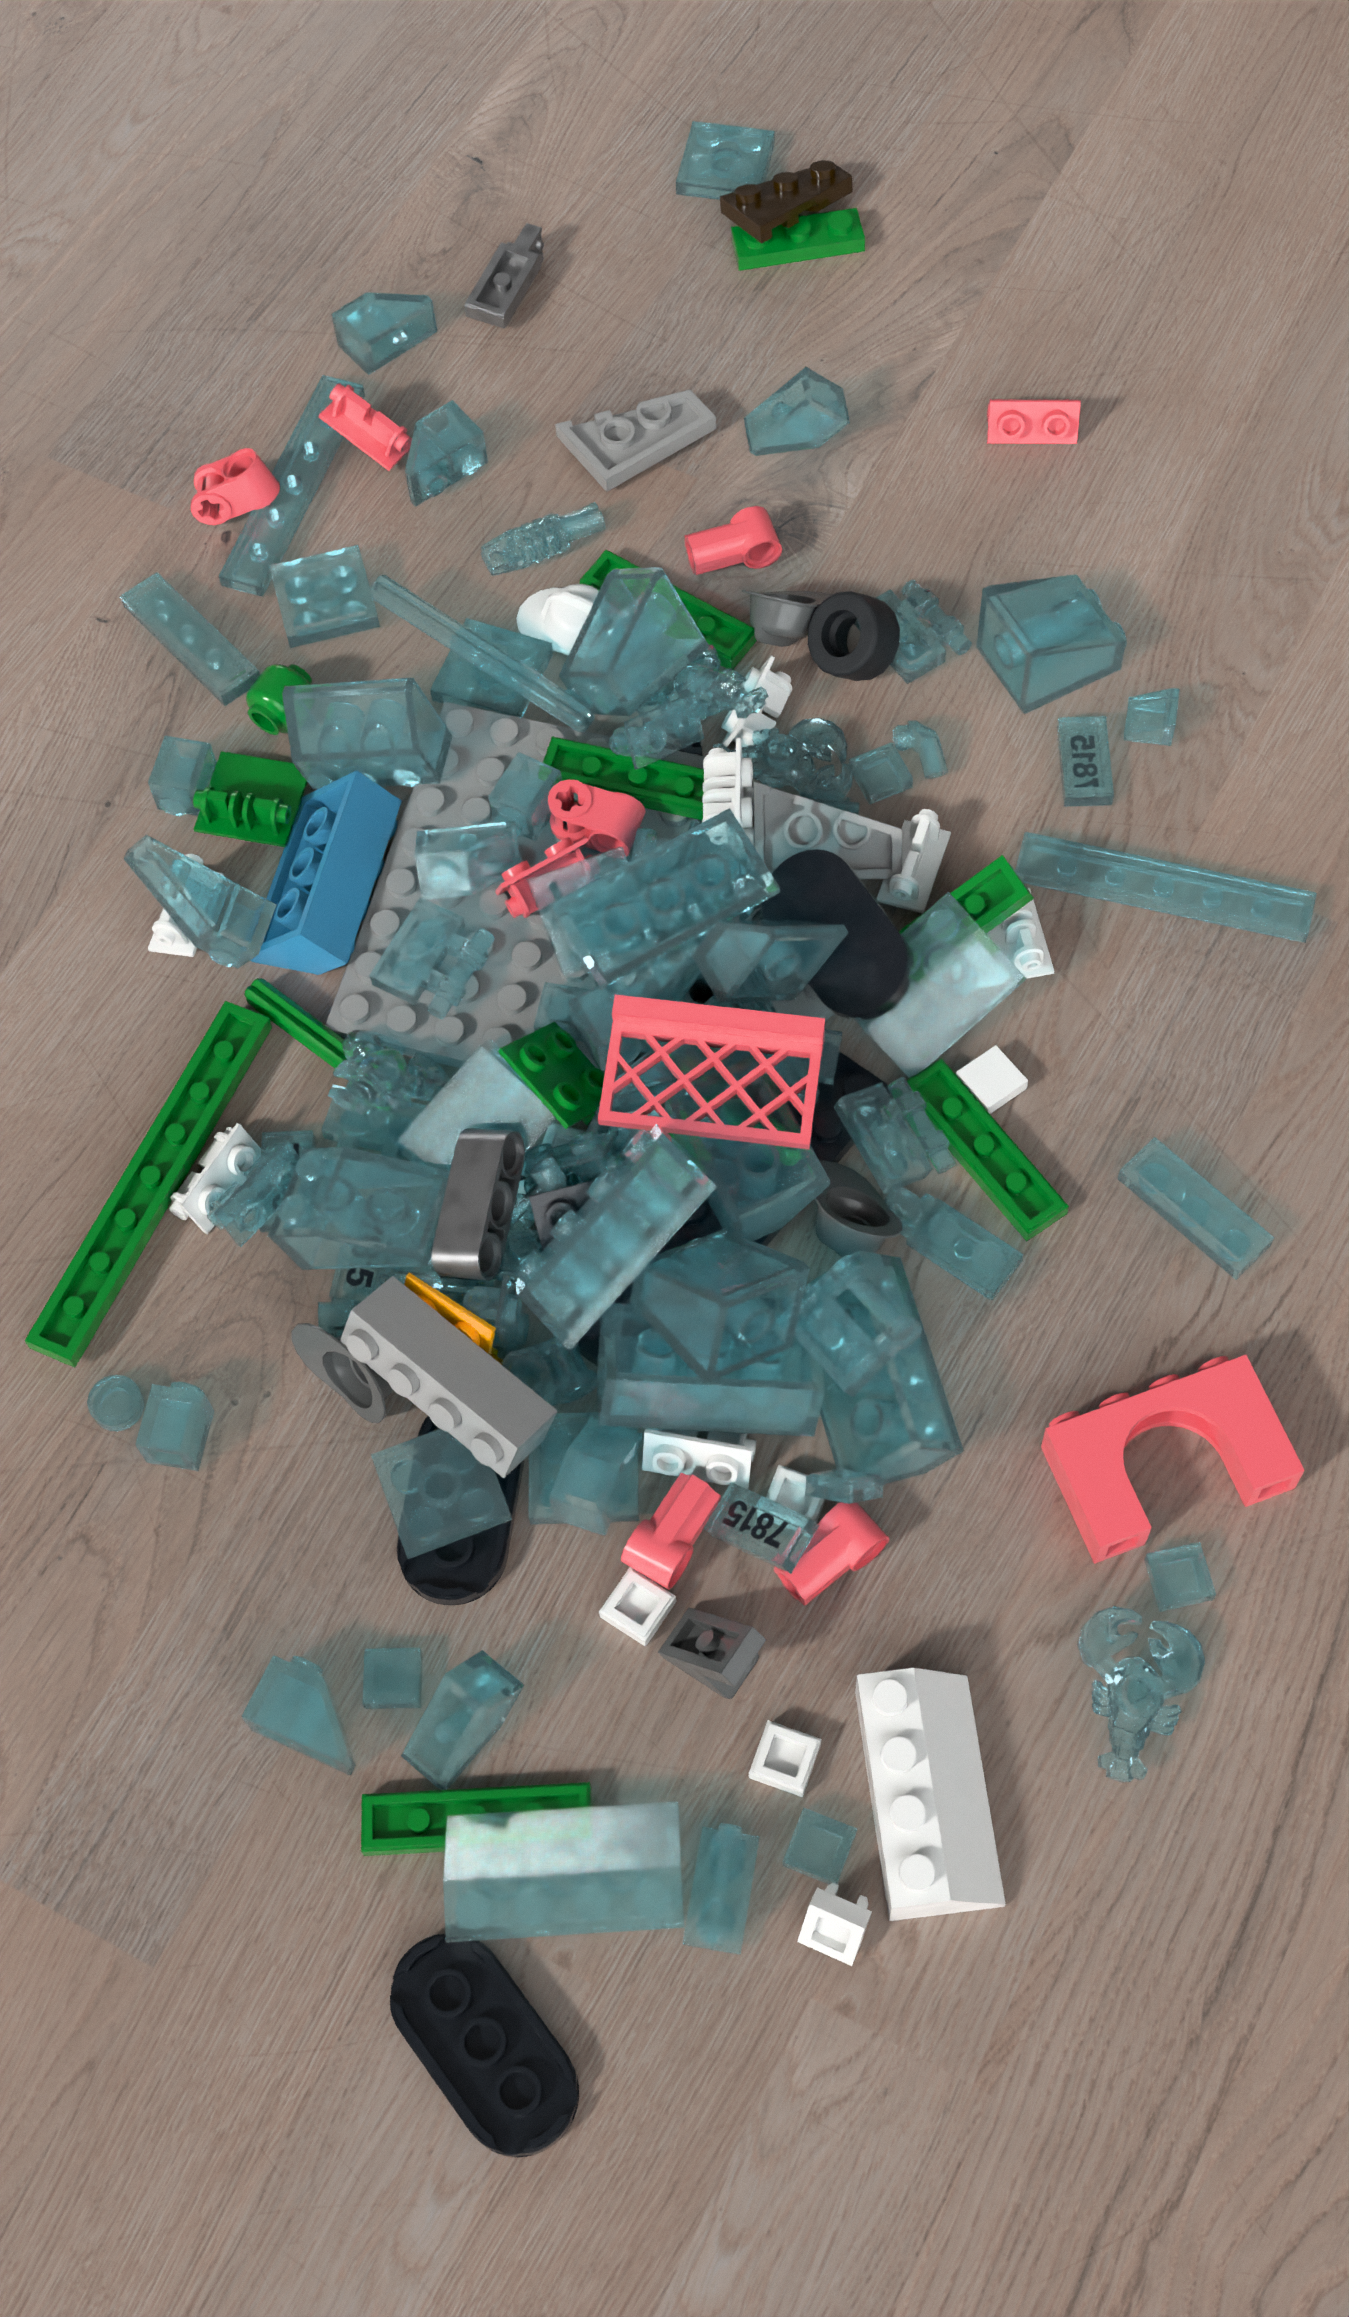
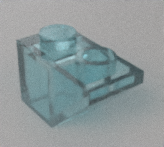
[405,400,488,507]

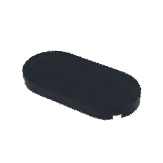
[761,849,913,1020]
[397,1416,525,1606]
[390,1934,579,2157]

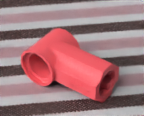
[684,506,782,575]
[621,1473,721,1590]
[774,1497,889,1606]

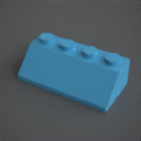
[245,770,402,975]

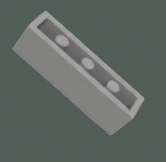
[340,1276,558,1478]

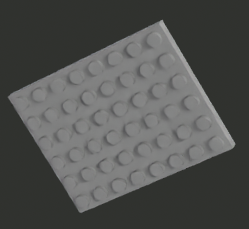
[325,702,705,1083]

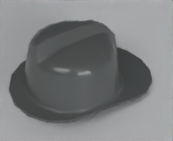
[742,590,833,647]
[803,1160,903,1268]
[291,1323,394,1423]

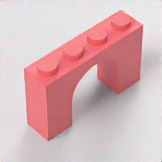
[1041,1355,1305,1564]

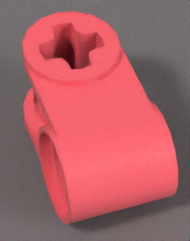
[191,448,280,525]
[548,779,646,858]

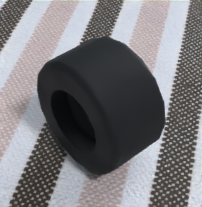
[808,591,900,681]

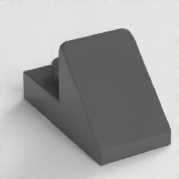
[658,1607,766,1699]

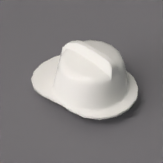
[516,584,624,660]

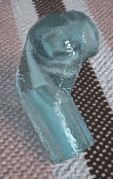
[893,720,948,779]

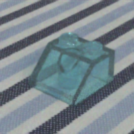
[692,920,849,1003]

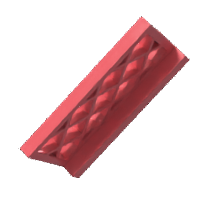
[598,994,825,1150]

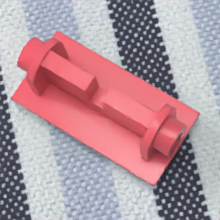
[319,383,416,471]
[987,399,1081,444]
[495,837,600,918]

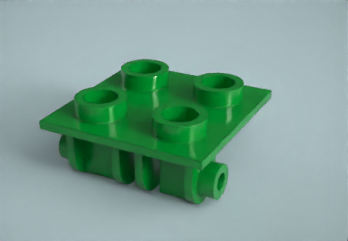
[193,751,312,847]
[498,1021,621,1129]

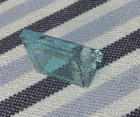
[1123,688,1180,746]

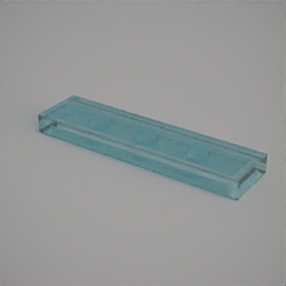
[120,572,260,706]

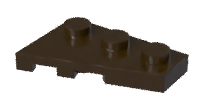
[720,160,853,244]

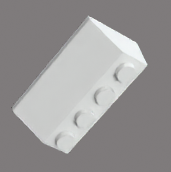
[855,1668,1006,1921]

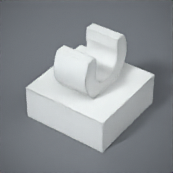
[797,1883,872,1966]

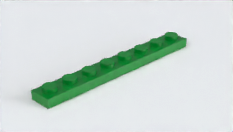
[24,1001,272,1368]

